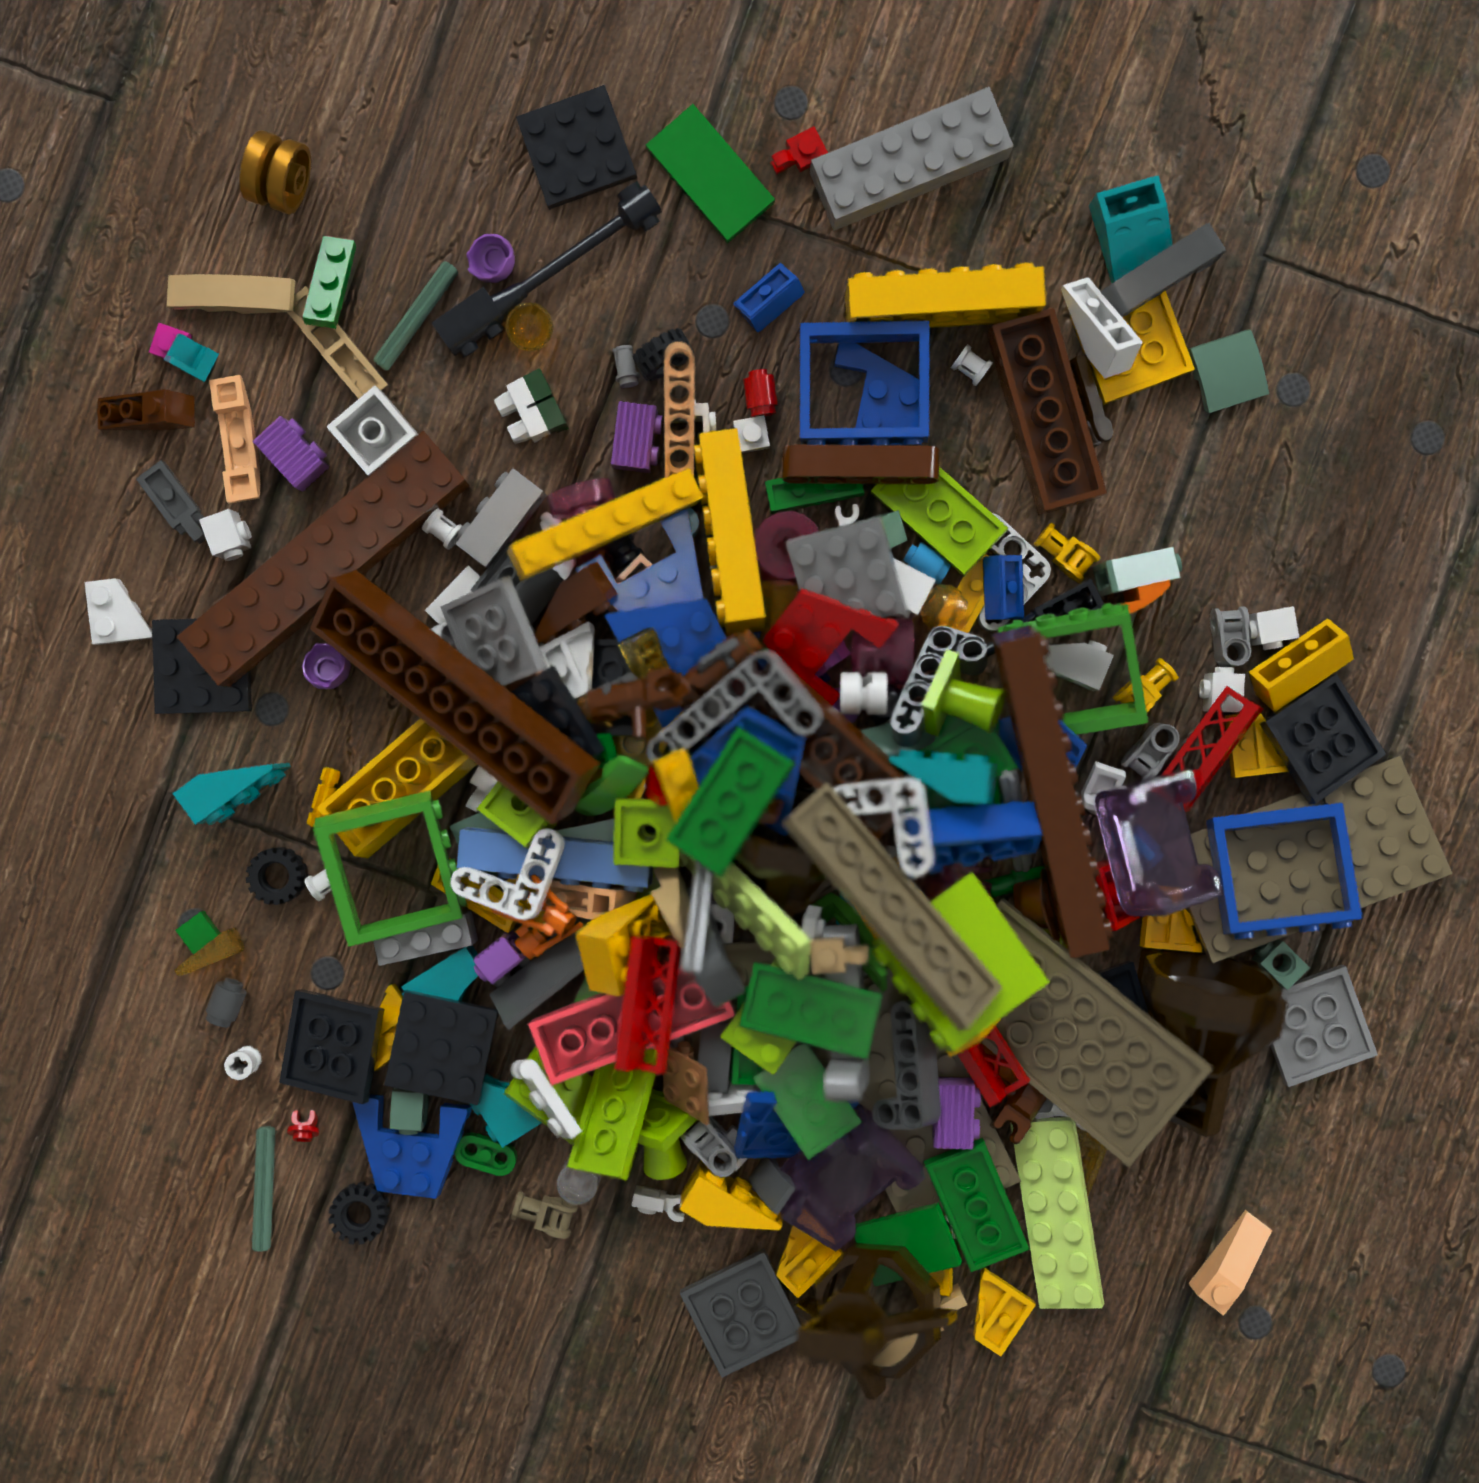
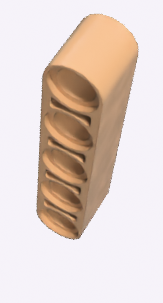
[664,341,694,478]

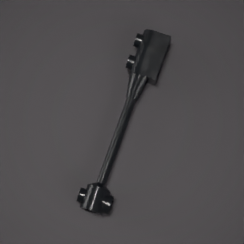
[431,181,662,358]
[870,579,1104,726]

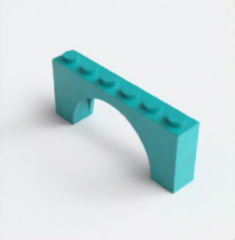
[402,945,542,1148]

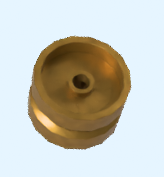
[239,130,311,215]

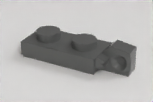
[136,460,206,544]

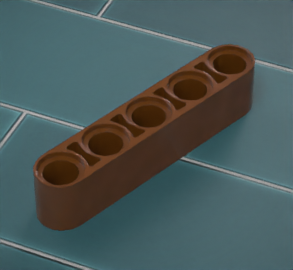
[782,445,939,485]

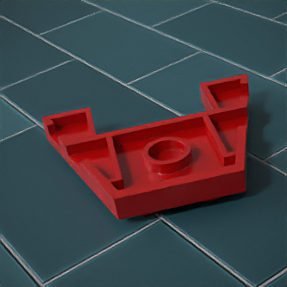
[762,588,898,706]

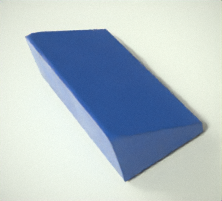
[733,263,805,332]
[983,555,1024,620]

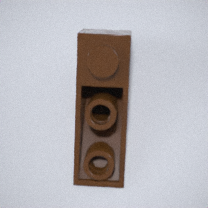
[97,389,195,430]
[534,561,618,645]

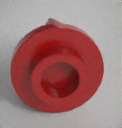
[287,1110,320,1142]

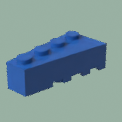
[896,801,1042,879]

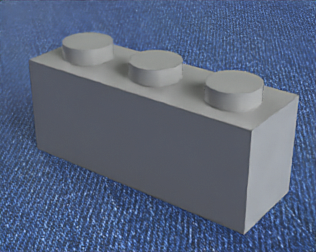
[456,468,547,568]
[373,910,478,966]

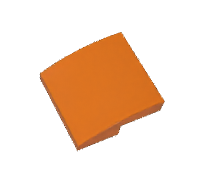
[1121,580,1171,614]

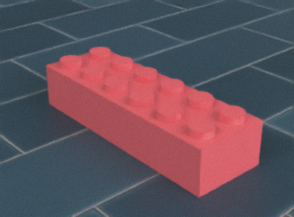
[528,965,736,1086]

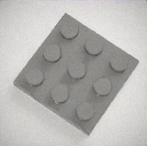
[786,515,907,618]
[440,576,547,686]
[1270,964,1378,1087]

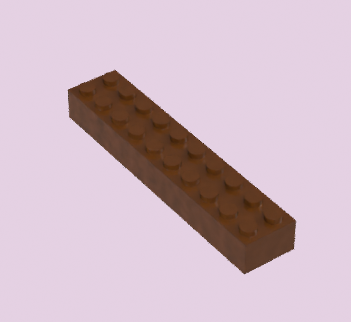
[177,430,470,687]
[310,570,600,825]
[991,625,1113,959]

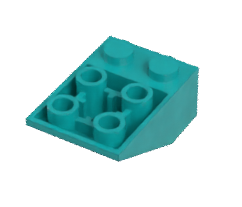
[1089,175,1173,284]
[889,750,997,804]
[172,763,292,825]

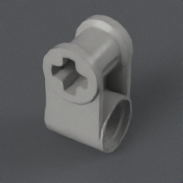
[1210,606,1251,667]
[1121,723,1180,783]
[680,1117,737,1177]

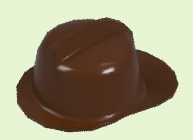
[1013,869,1060,943]

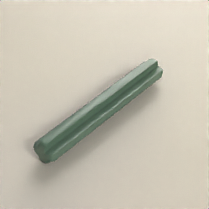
[373,261,458,371]
[252,1126,275,1252]

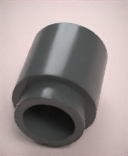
[205,978,247,1028]

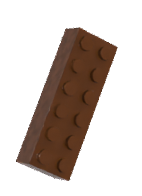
[987,308,1107,516]
[733,662,915,840]

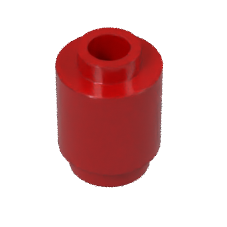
[743,369,778,417]

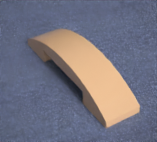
[209,375,260,504]

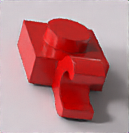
[770,126,828,174]

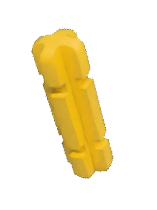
[307,767,341,827]

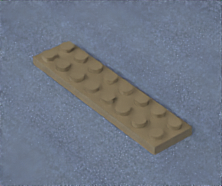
[782,783,1002,1032]

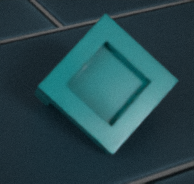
[164,333,219,382]

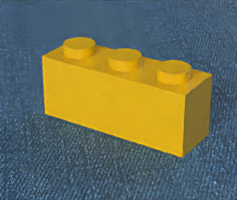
[1249,618,1354,712]

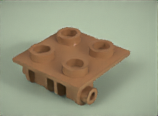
[663,1041,709,1125]

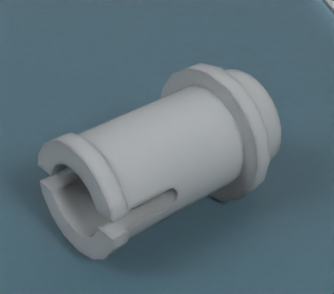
[612,345,640,388]

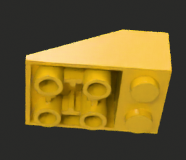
[576,894,672,997]
[679,1160,782,1230]

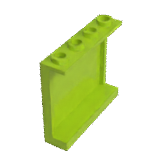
[871,872,1049,1052]

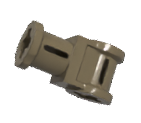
[511,1191,578,1239]

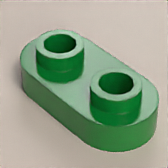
[454,1133,518,1176]

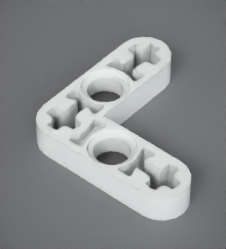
[977,513,1051,631]
[833,777,934,877]
[450,829,565,920]

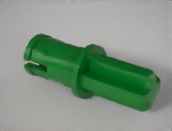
[983,866,1045,899]

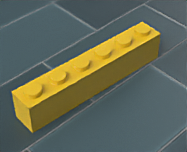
[507,468,703,581]

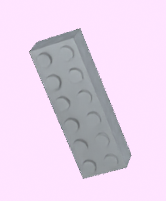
[810,87,1013,231]

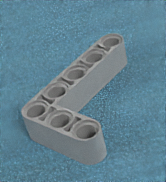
[647,650,824,763]
[823,925,869,1102]

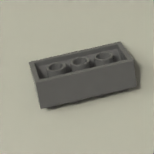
[489,917,592,1030]

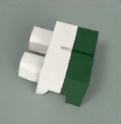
[494,368,569,444]

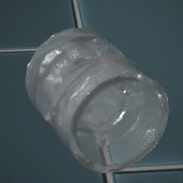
[557,1156,601,1204]

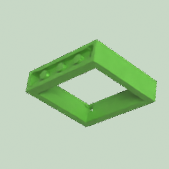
[998,603,1148,735]
[313,790,467,947]

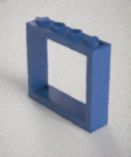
[800,321,929,445]
[1206,803,1362,940]

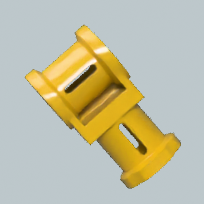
[1034,522,1101,583]
[1112,658,1179,712]

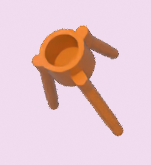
[492,874,577,937]
[514,896,583,960]

